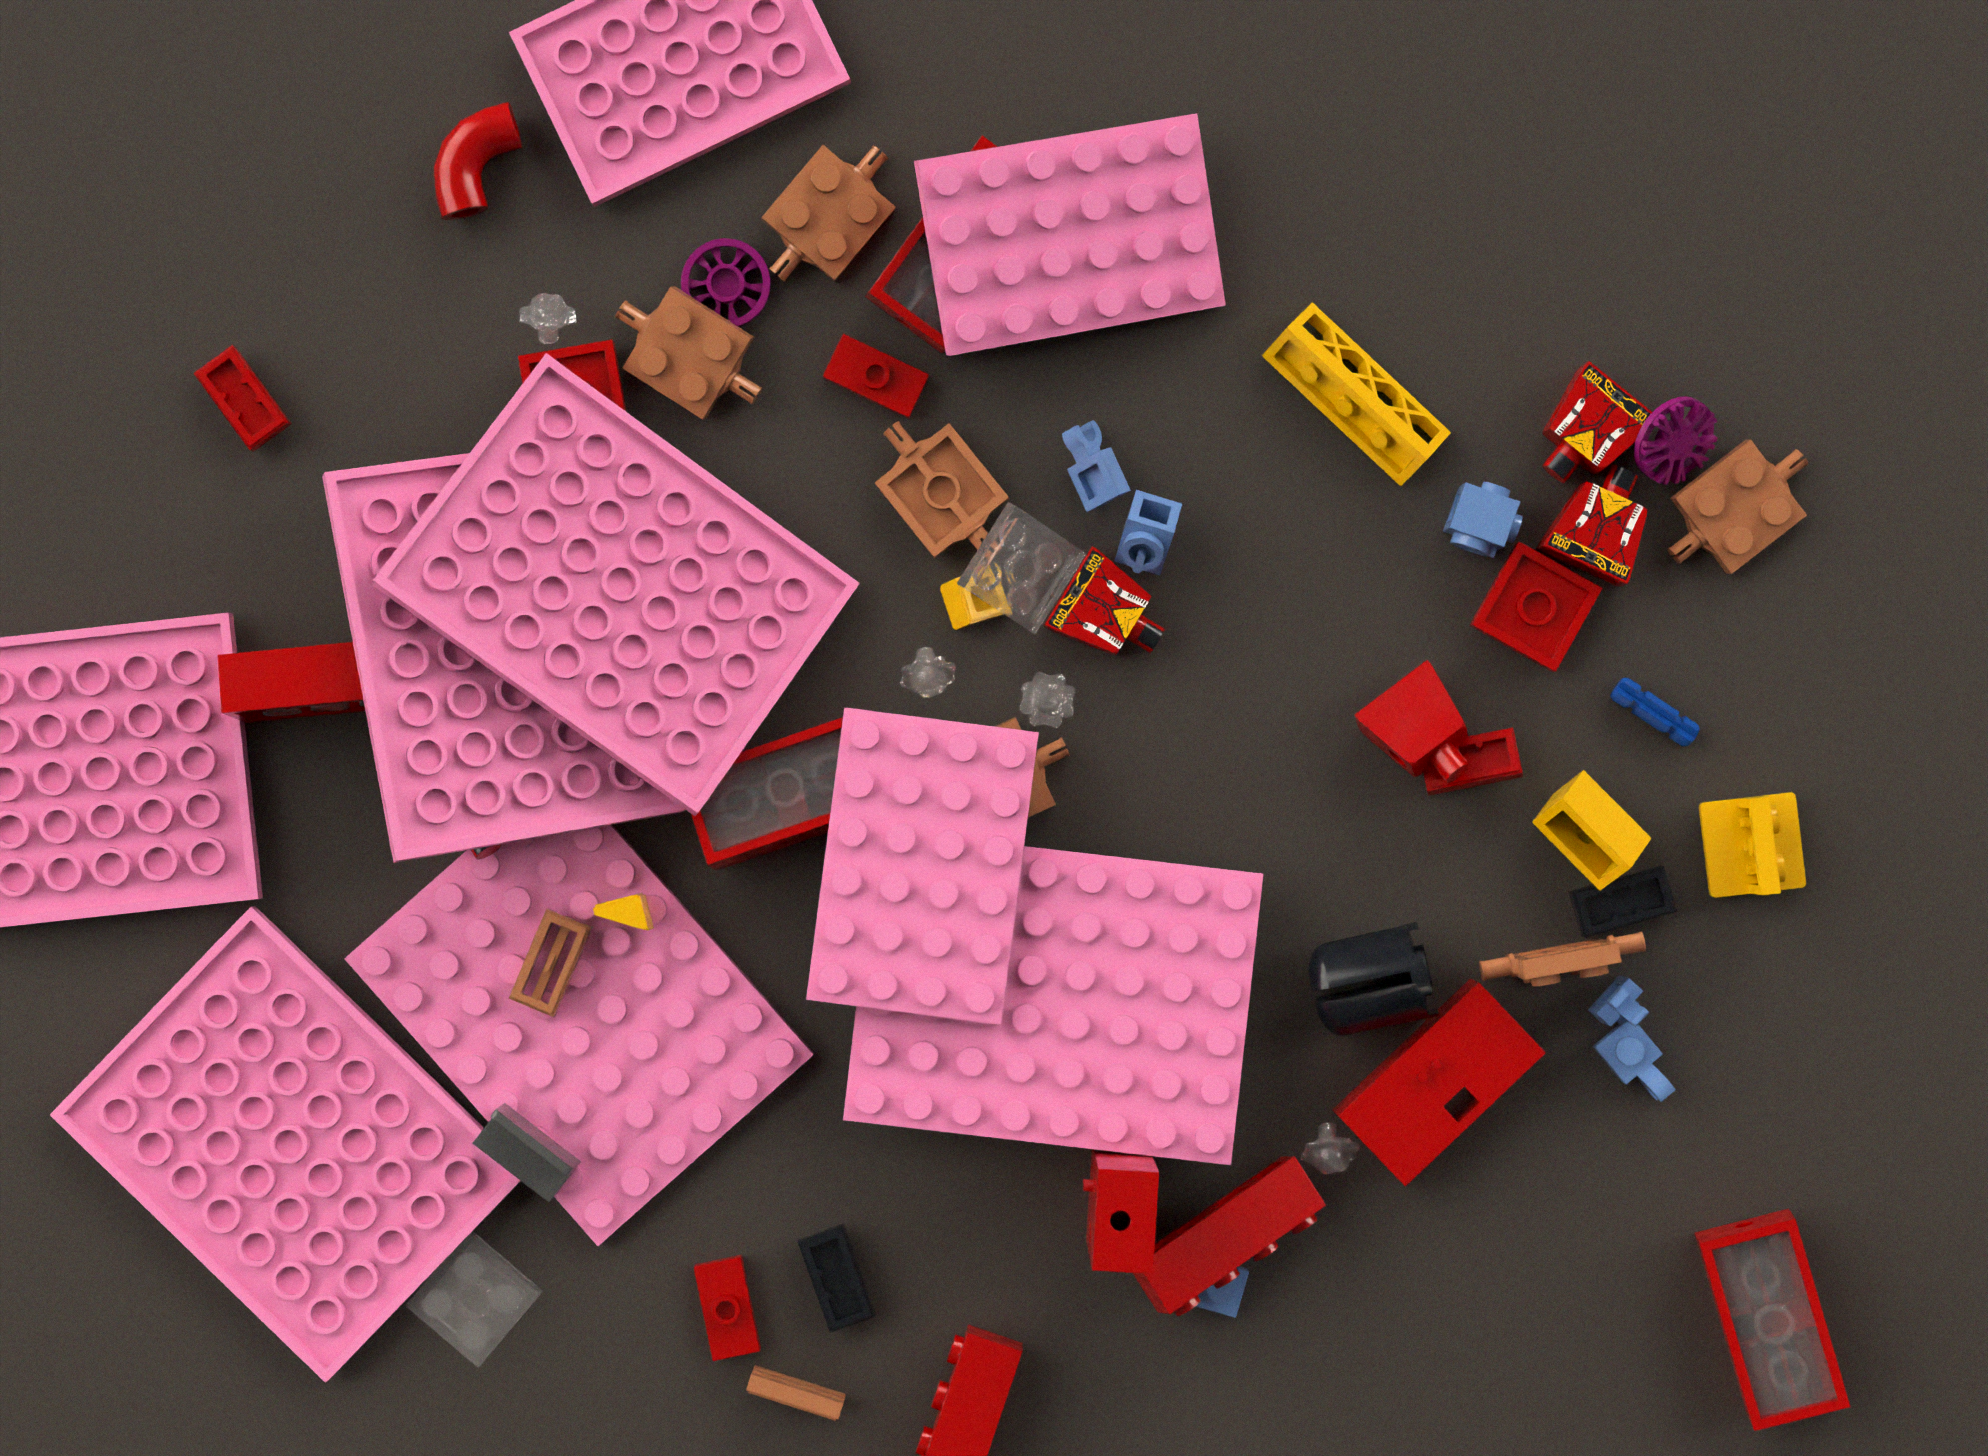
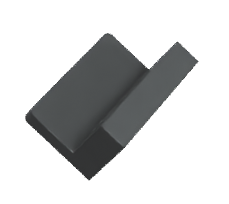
[472,1103,581,1202]

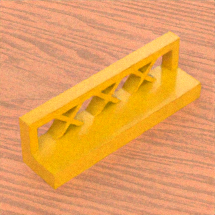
[1262,302,1451,486]

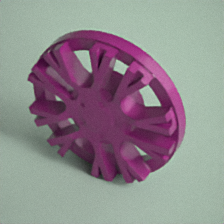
[681,238,771,327]
[1634,396,1718,485]

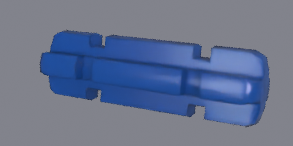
[1610,677,1700,747]

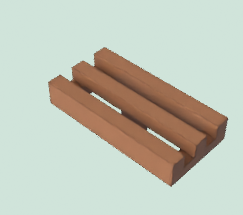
[509,908,593,1017]
[746,1365,846,1421]

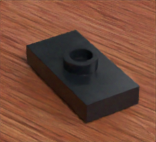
[1568,865,1677,938]
[798,1223,876,1333]

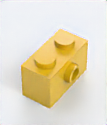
[1532,770,1651,891]

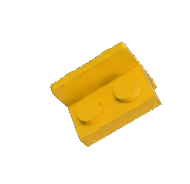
[1699,792,1806,898]

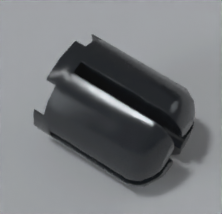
[1308,922,1439,1036]

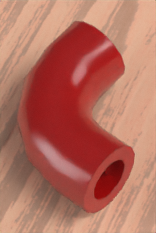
[434,102,522,220]

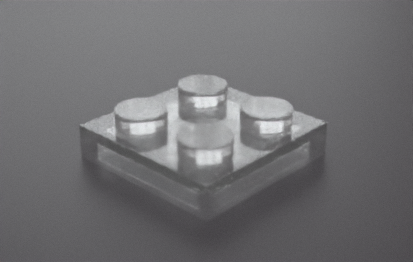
[957,502,1086,634]
[405,1231,543,1368]

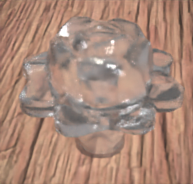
[519,293,576,344]
[900,647,956,698]
[1020,672,1075,728]
[1301,1123,1360,1175]

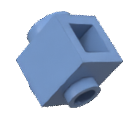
[1443,482,1523,558]
[1114,490,1182,576]

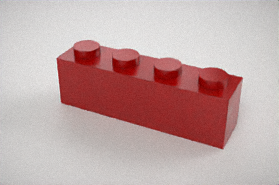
[1133,1156,1326,1316]
[915,1324,1023,1456]

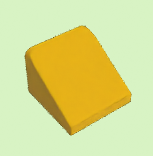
[940,567,1010,630]
[593,893,654,931]

